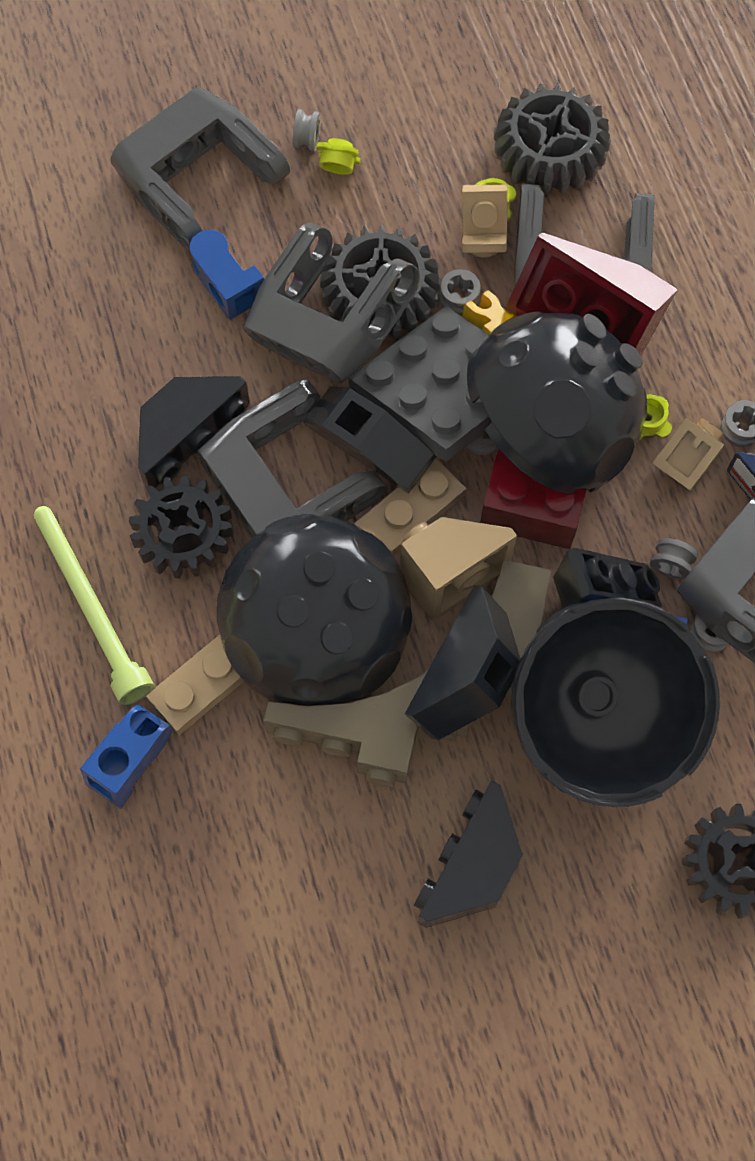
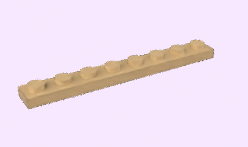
[146,458,466,736]

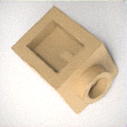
[462,185,507,257]
[652,417,726,491]

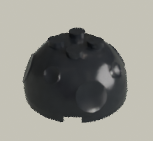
[467,312,647,494]
[217,514,412,706]
[510,598,720,807]

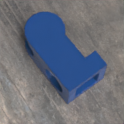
[190,230,264,320]
[80,704,172,809]

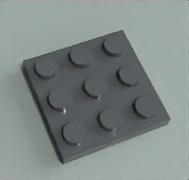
[348,306,492,462]

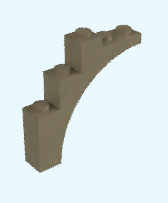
[264,560,552,787]

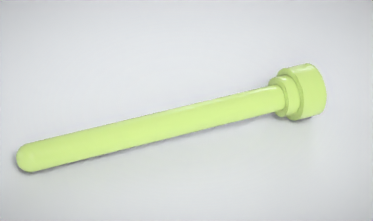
[34,506,155,705]

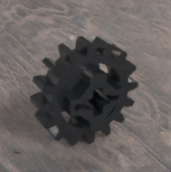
[129,475,234,579]
[682,804,755,919]

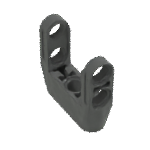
[111,87,290,250]
[514,184,654,285]
[243,223,420,383]
[197,380,387,538]
[677,497,755,663]

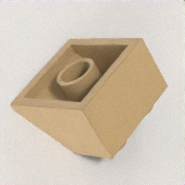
[400,517,517,621]

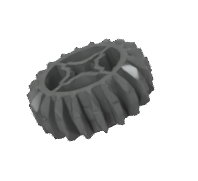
[494,83,611,196]
[320,224,441,341]

